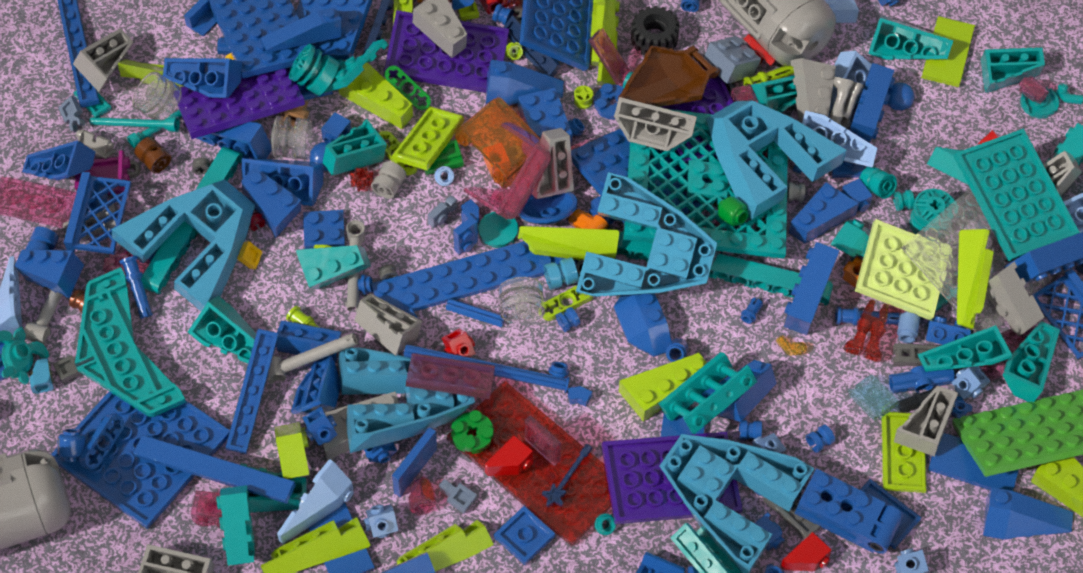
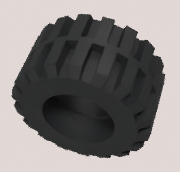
[631,6,680,55]

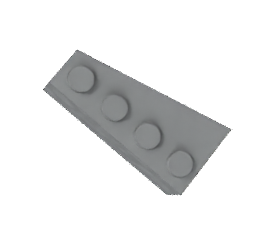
[322,392,399,462]

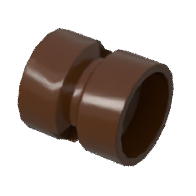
[134,137,172,174]

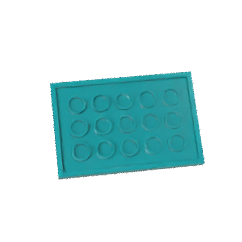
[953,128,1080,261]

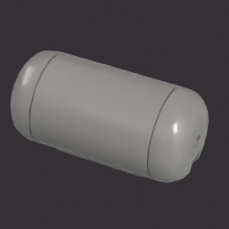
[718,0,836,66]
[0,448,71,550]

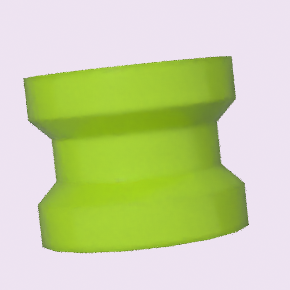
[574,85,593,109]

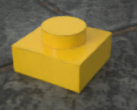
[237,241,263,269]

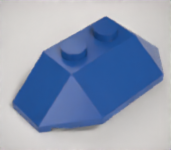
[614,293,671,357]
[291,355,341,415]

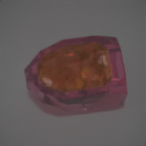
[408,476,436,515]

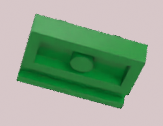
[425,139,464,175]

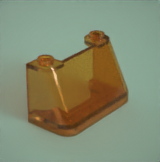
[455,97,541,189]

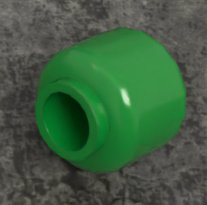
[718,196,748,226]

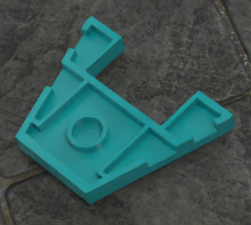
[323,39,389,93]

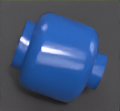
[57,429,86,462]

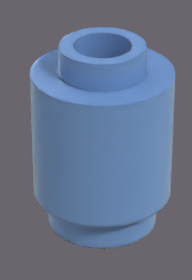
[897,311,920,343]

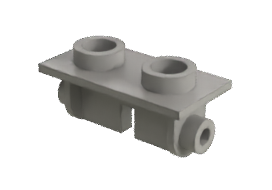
[76,129,116,159]

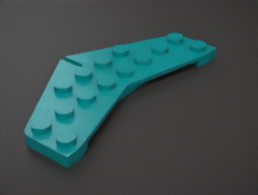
[75,267,186,417]

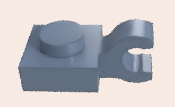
[439,479,477,514]

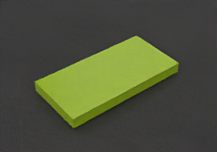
[921,16,975,87]
[392,106,464,171]
[881,411,926,493]

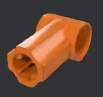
[568,209,609,230]

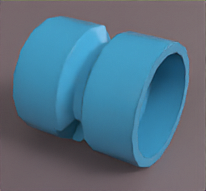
[543,257,579,290]

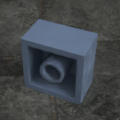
[704,36,761,84]

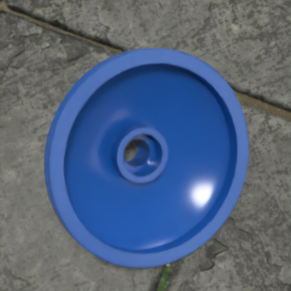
[518,192,578,225]

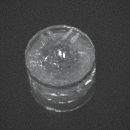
[271,115,312,160]

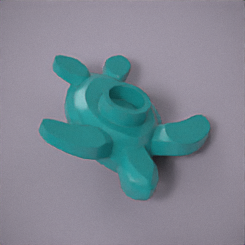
[0,327,49,385]

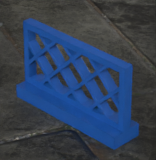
[64,171,131,254]
[1032,269,1083,360]

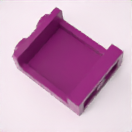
[74,150,131,195]

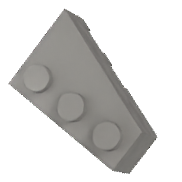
[412,0,467,58]
[73,28,133,92]
[1043,151,1082,197]
[985,262,1044,336]
[138,544,215,573]

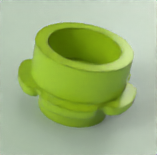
[505,42,523,60]

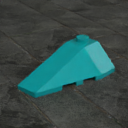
[868,15,954,60]
[188,296,256,364]

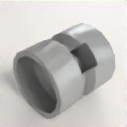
[371,161,406,199]

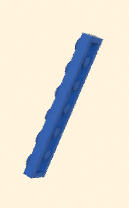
[226,329,279,454]

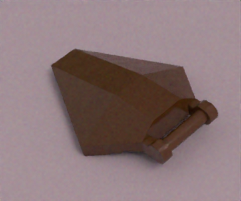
[618,45,720,107]

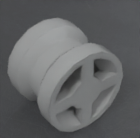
[787,182,805,203]

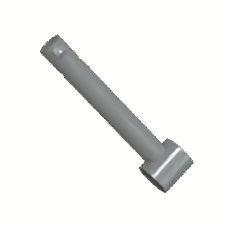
[345,220,366,311]
[24,291,63,345]
[267,333,358,384]

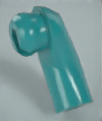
[1056,83,1083,105]

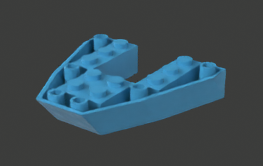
[706,100,847,219]
[576,172,717,297]
[112,179,255,311]
[338,347,475,453]
[660,434,815,573]

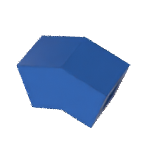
[461,199,479,223]
[567,386,592,407]

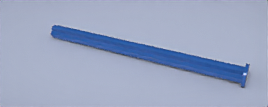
[404,345,570,393]

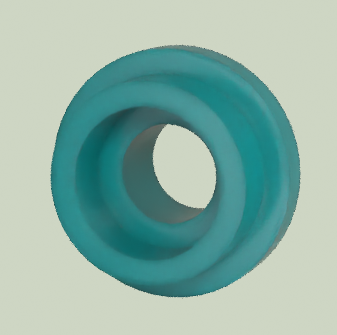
[595,513,616,535]

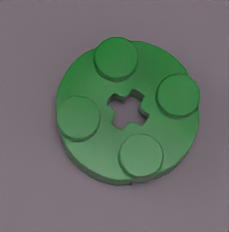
[451,410,493,454]

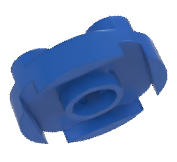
[594,83,624,120]

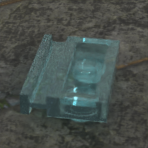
[848,374,899,421]

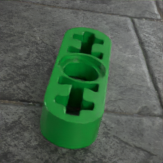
[385,66,431,110]

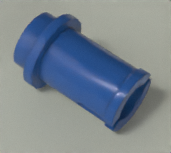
[741,297,763,324]

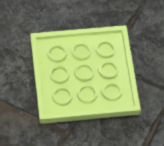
[855,219,951,320]

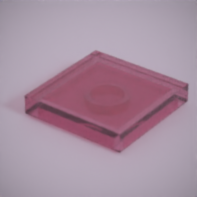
[525,415,561,466]

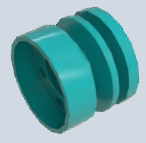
[289,44,339,96]
[909,188,956,241]

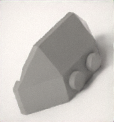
[614,97,697,151]

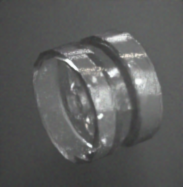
[132,72,181,120]
[498,277,545,324]

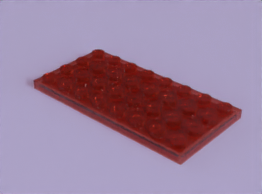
[446,381,612,547]

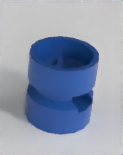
[25,226,59,250]

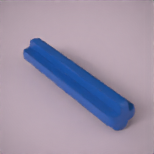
[446,299,505,327]

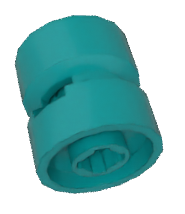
[860,166,897,199]

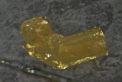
[776,335,807,356]

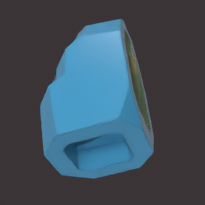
[29,358,54,394]

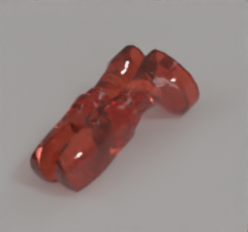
[843,299,889,362]

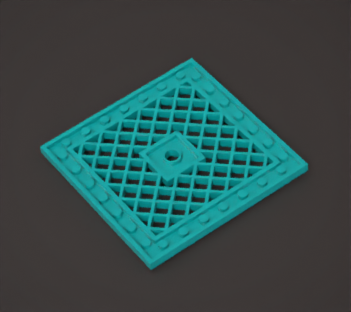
[623,109,788,259]

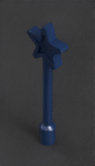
[542,444,593,507]

